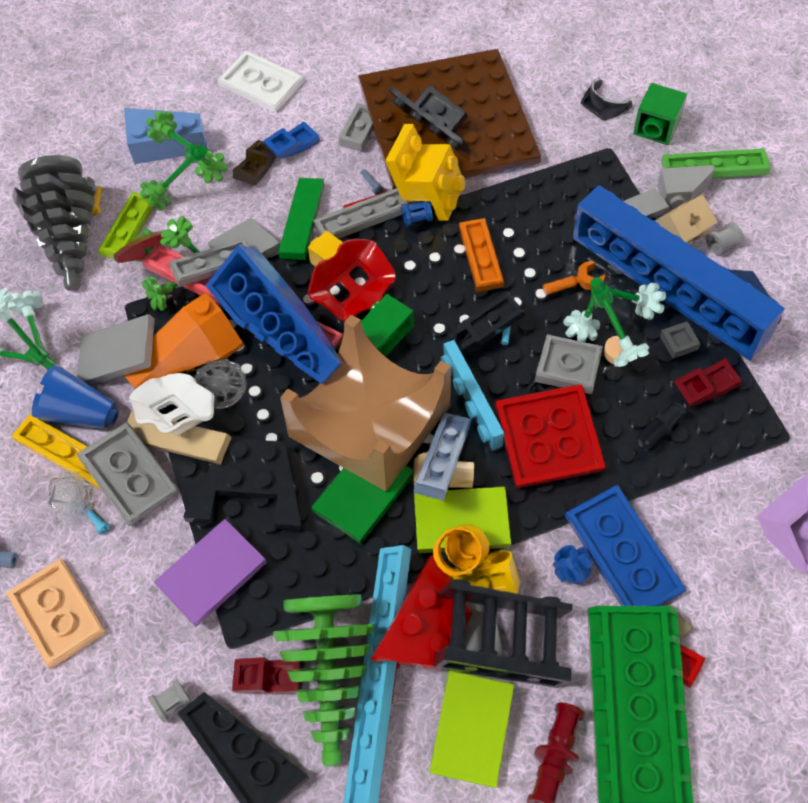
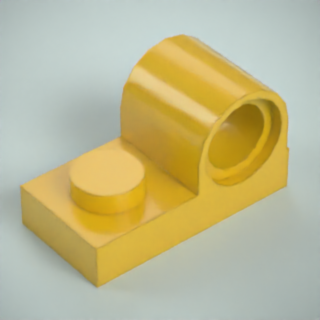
[448,550,520,594]

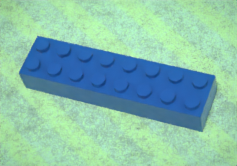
[573,185,785,361]

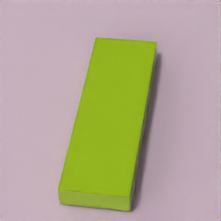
[98,192,155,259]

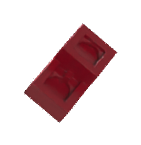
[113,230,164,263]
[674,358,742,407]
[232,657,304,695]

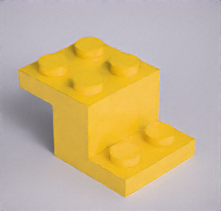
[385,124,465,221]

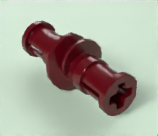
[527,702,584,803]

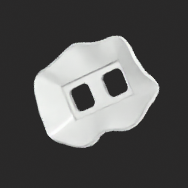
[128,373,215,436]

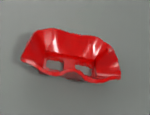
[308,239,396,322]

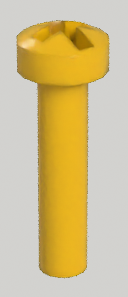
[90,186,103,215]

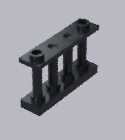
[434,579,573,688]

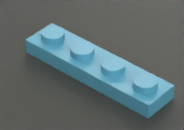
[441,340,504,451]

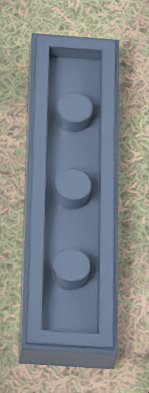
[414,412,472,501]

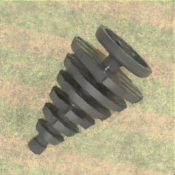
[12,155,96,291]

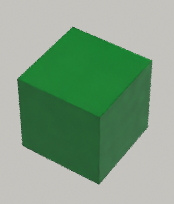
[633,83,687,146]

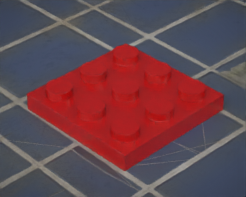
[495,384,605,489]

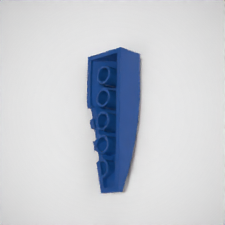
[205,244,342,384]

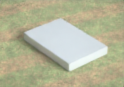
[218,51,304,113]

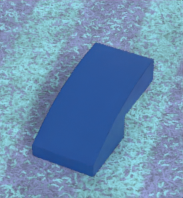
[263,122,320,158]

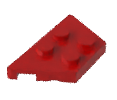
[370,555,472,670]

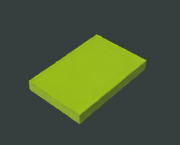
[414,487,511,553]
[429,671,514,788]

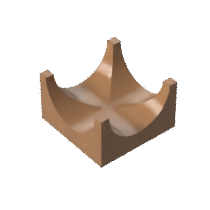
[280,315,451,492]

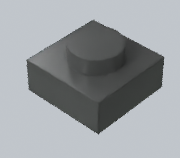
[660,321,700,359]

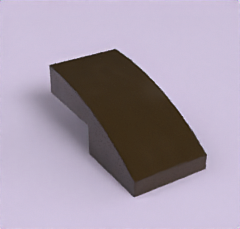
[233,140,277,186]

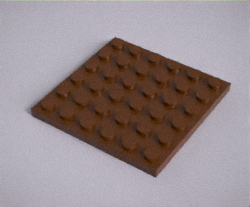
[358,48,541,190]

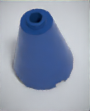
[32,365,119,429]

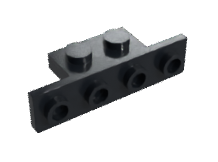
[388,85,471,154]

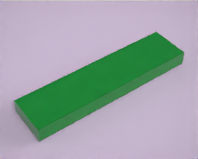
[278,178,325,260]

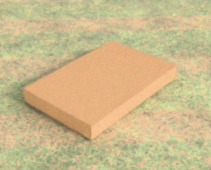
[6,558,106,670]

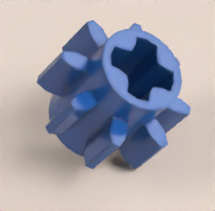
[552,545,593,584]

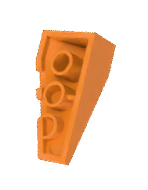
[123,292,244,389]

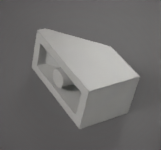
[657,165,715,209]

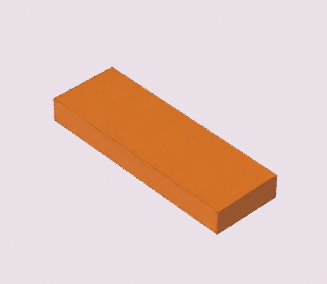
[459,218,504,292]

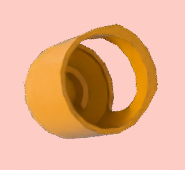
[433,524,489,577]

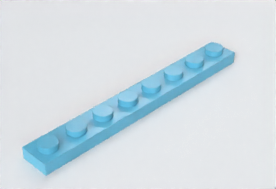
[344,545,411,803]

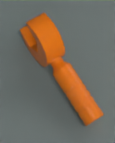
[543,261,605,295]

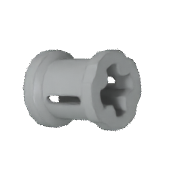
[706,222,744,255]
[148,679,192,723]

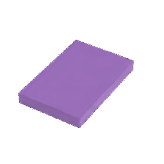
[154,519,267,627]

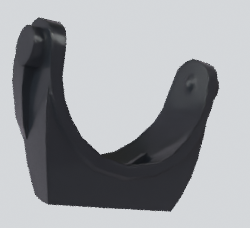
[580,78,632,120]

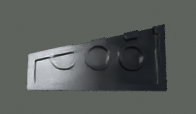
[177,692,310,803]

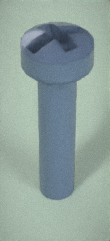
[360,169,384,195]

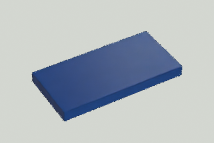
[564,485,687,606]

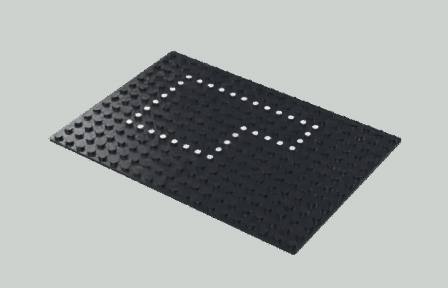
[125,148,790,649]

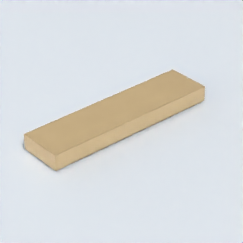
[127,411,231,465]

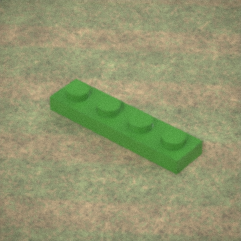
[661,148,770,178]

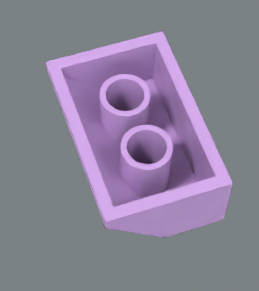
[757,473,808,574]

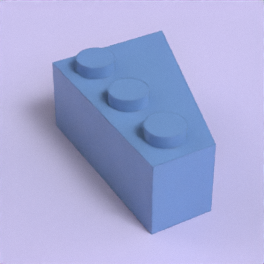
[124,108,208,164]

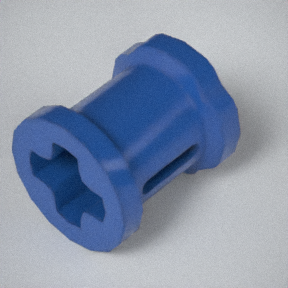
[401,201,433,227]

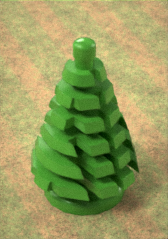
[273,594,374,767]

